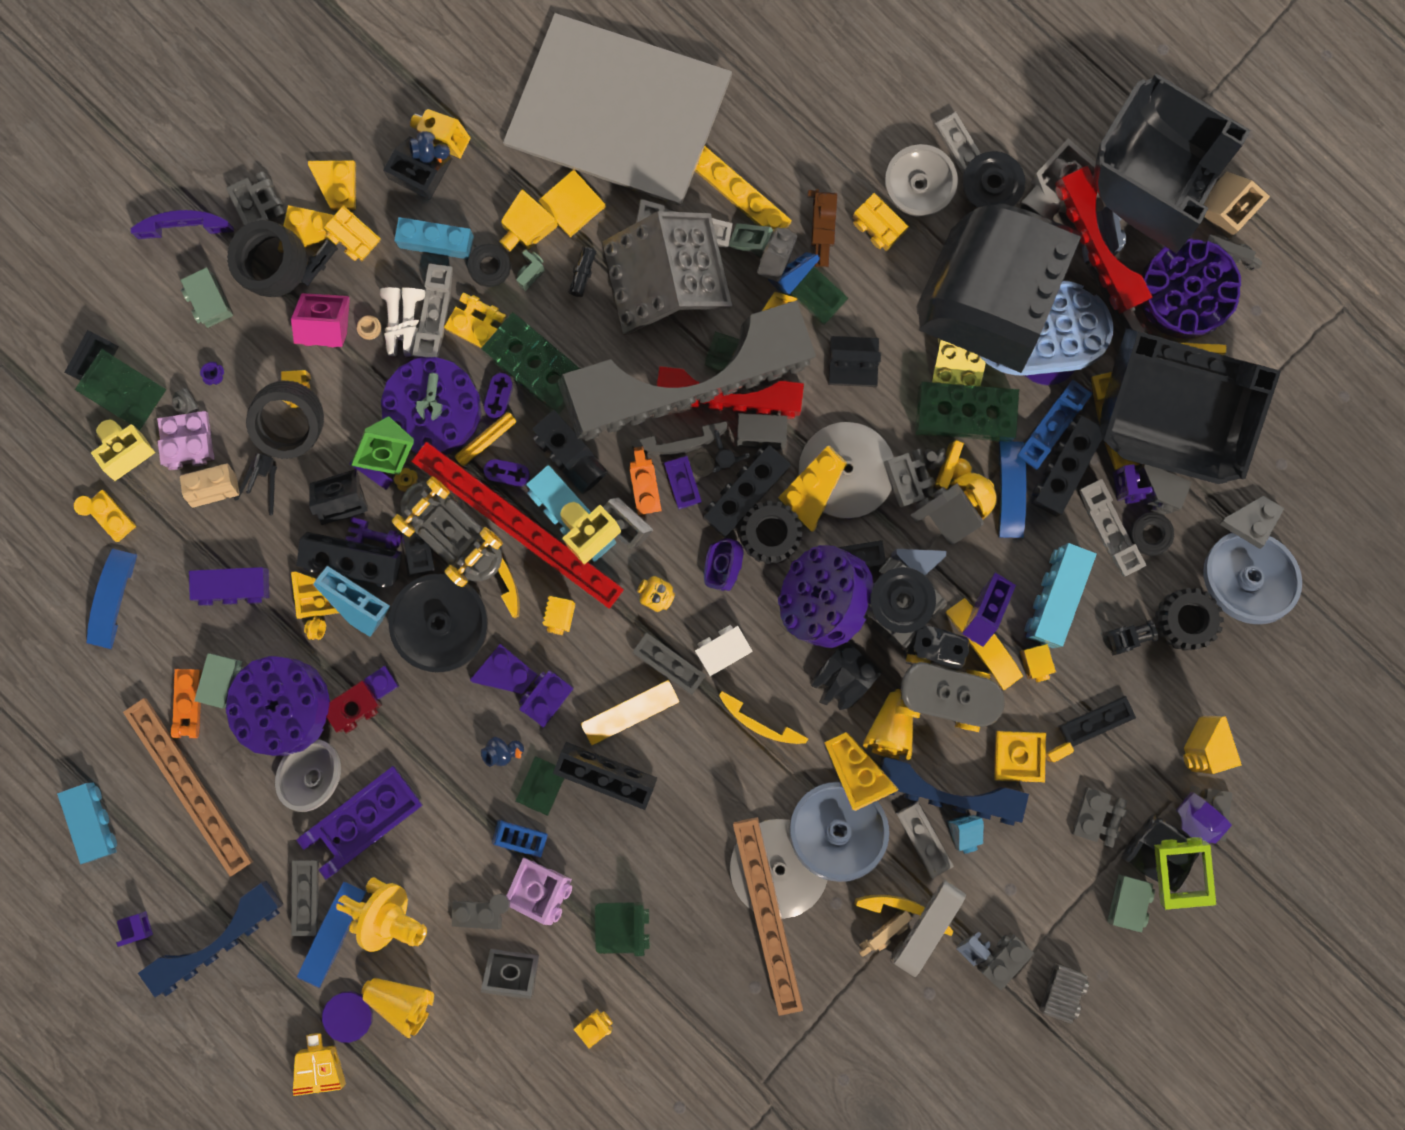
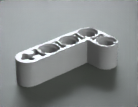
[890,880,966,977]

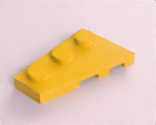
[824,732,899,811]

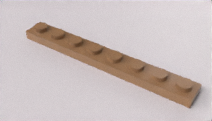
[123,698,253,877]
[733,817,803,1016]

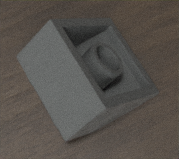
[1135,464,1192,516]

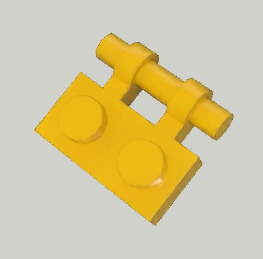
[444,293,506,352]

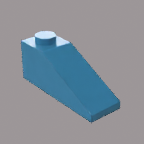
[313,566,390,637]
[947,814,984,854]

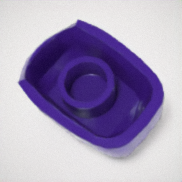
[704,539,744,591]

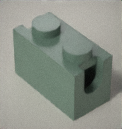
[181,267,234,328]
[194,653,243,709]
[1107,874,1155,933]

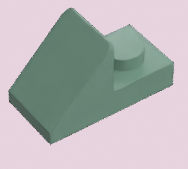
[729,223,773,258]

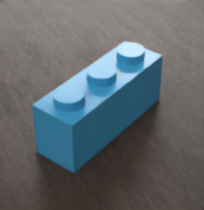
[394,217,474,259]
[57,782,117,864]

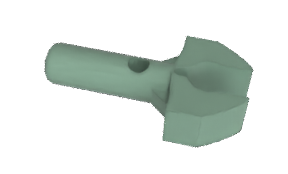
[416,373,443,420]

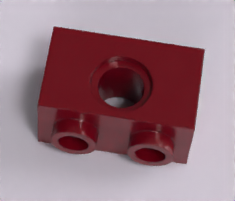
[326,681,382,734]

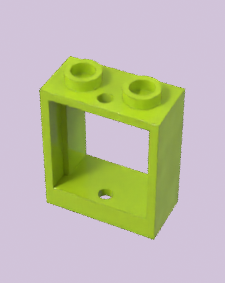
[1154,837,1216,910]

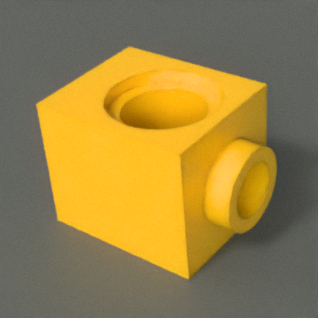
[1019,644,1056,683]

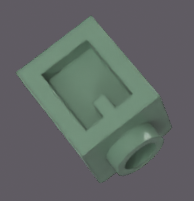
[516,249,545,291]

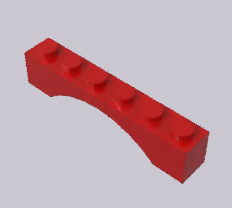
[1055,165,1153,314]
[657,366,804,419]

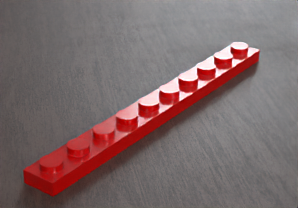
[411,442,624,609]

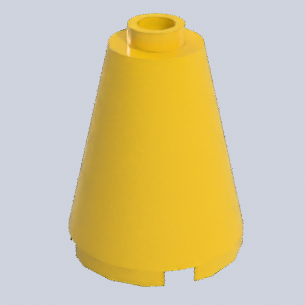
[863,689,913,760]
[361,978,434,1038]

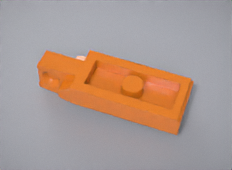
[629,446,662,515]

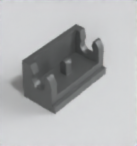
[737,414,787,449]

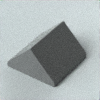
[481,949,539,999]

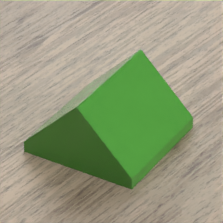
[351,416,414,475]

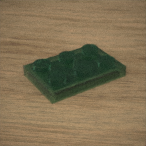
[75,349,167,430]

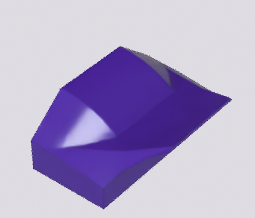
[1176,792,1232,844]

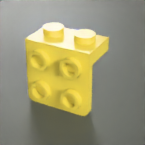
[932,339,986,392]

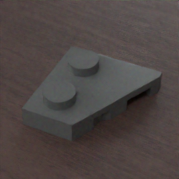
[1219,496,1284,549]

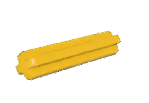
[455,412,516,466]

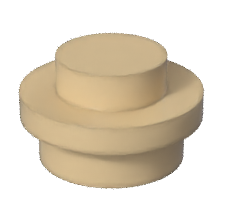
[357,315,381,340]

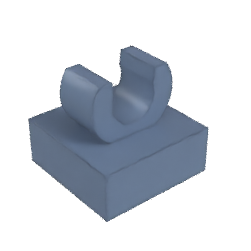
[956,932,991,966]

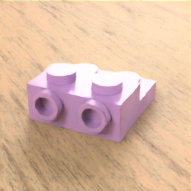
[157,411,214,470]
[507,858,572,925]

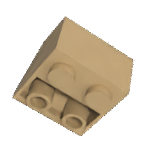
[1203,172,1270,239]

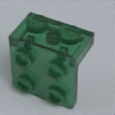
[595,902,650,956]

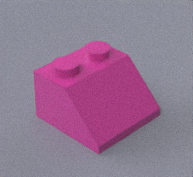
[291,293,350,348]

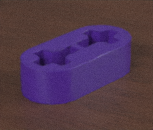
[484,373,513,420]
[484,459,530,487]
[349,460,393,490]

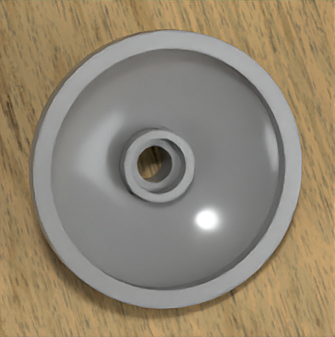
[885,144,958,216]
[275,739,341,812]

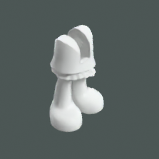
[380,287,425,357]

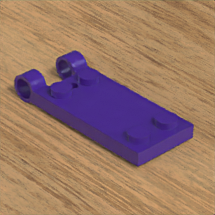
[296,766,423,880]

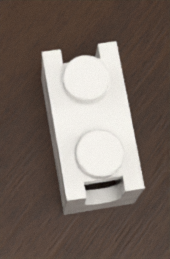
[695,625,753,676]

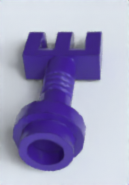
[345,517,401,550]

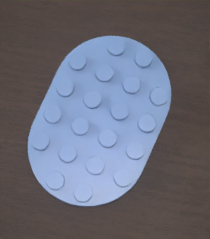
[979,281,1113,375]

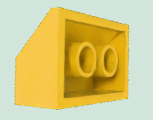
[1183,716,1242,774]

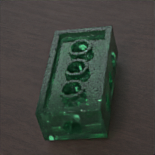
[481,312,581,414]
[915,382,1019,441]

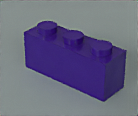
[189,567,270,606]
[962,573,1016,647]

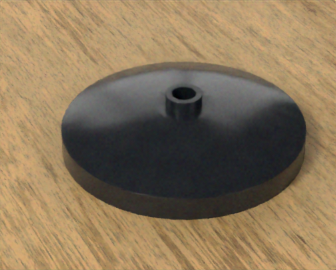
[389,574,488,673]

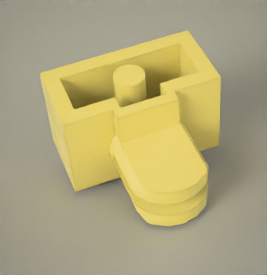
[91,420,155,481]
[560,502,622,565]

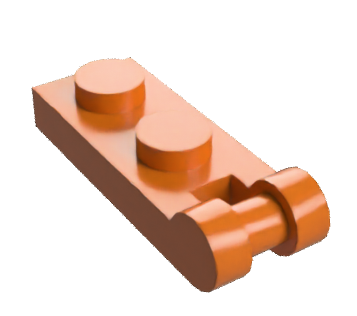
[171,669,202,738]

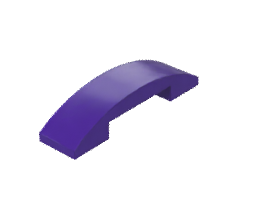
[131,210,234,239]

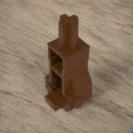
[807,189,837,268]

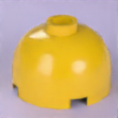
[949,473,996,519]

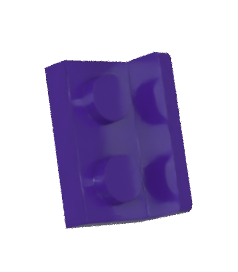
[1113,464,1153,504]
[519,670,574,727]

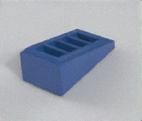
[768,252,820,294]
[492,820,548,858]

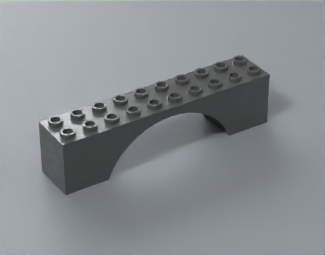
[558,300,816,441]

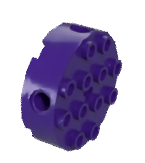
[1140,239,1241,339]
[381,357,482,455]
[778,545,873,648]
[226,656,330,756]

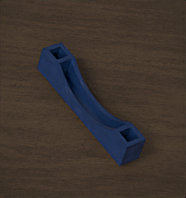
[879,757,1029,826]
[138,881,284,998]

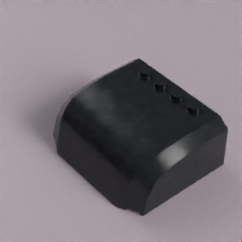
[1094,74,1251,253]
[916,204,1082,373]
[1100,328,1281,484]

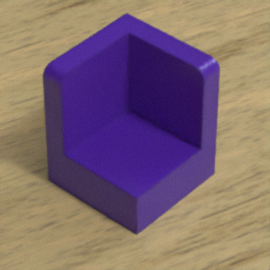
[116,911,153,947]

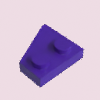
[470,644,538,694]

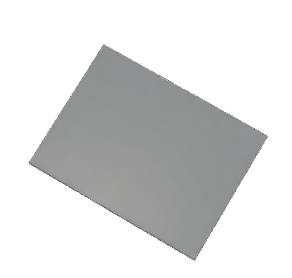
[503,13,732,206]

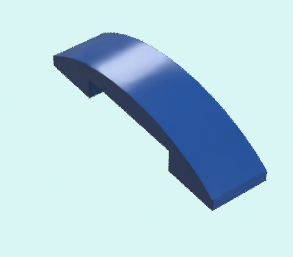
[1017,380,1092,470]
[998,441,1026,538]
[87,549,137,649]

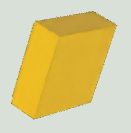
[1046,742,1074,763]

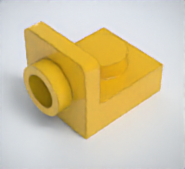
[574,1009,613,1049]

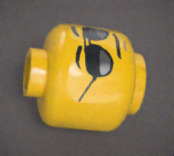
[637,576,675,612]

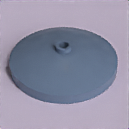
[1203,533,1302,624]
[789,782,889,882]

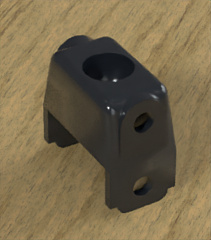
[903,625,969,670]
[1121,814,1200,893]

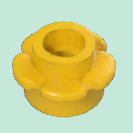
[394,468,418,492]
[304,616,326,640]

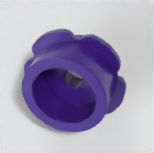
[200,362,224,385]

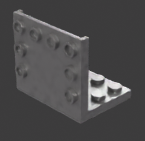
[602,211,732,334]

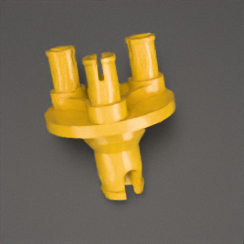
[336,877,427,952]

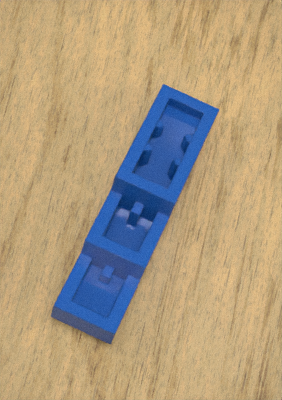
[297,882,366,988]

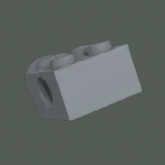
[1019,138,1096,220]

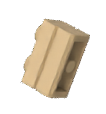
[180,463,239,508]

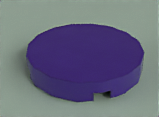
[322,991,373,1043]

